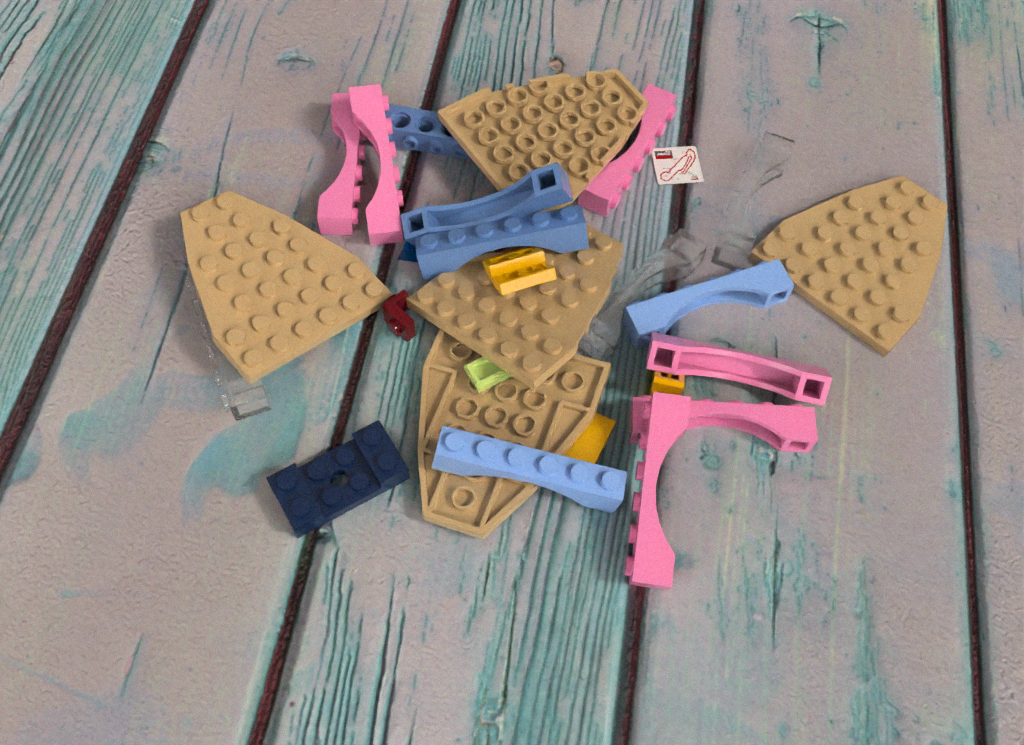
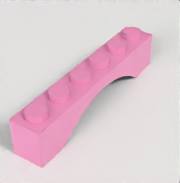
[349,84,404,246]
[578,84,677,217]
[317,93,368,235]
[645,332,832,406]
[624,392,691,590]
[629,395,818,453]

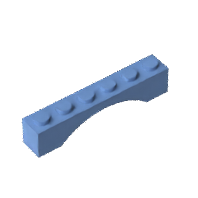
[401,162,573,247]
[415,205,589,281]

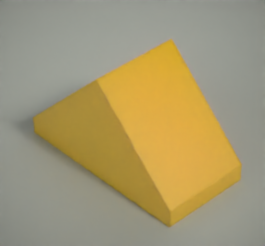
[649,371,685,396]

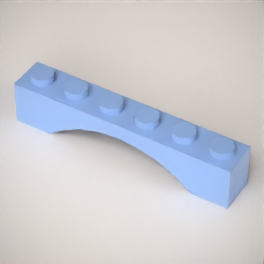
[622,259,795,349]
[431,425,627,513]

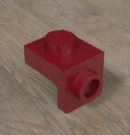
[382,290,416,342]

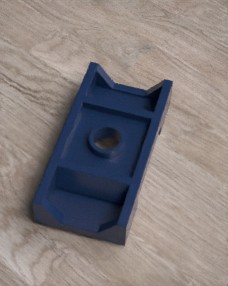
[266,420,410,538]

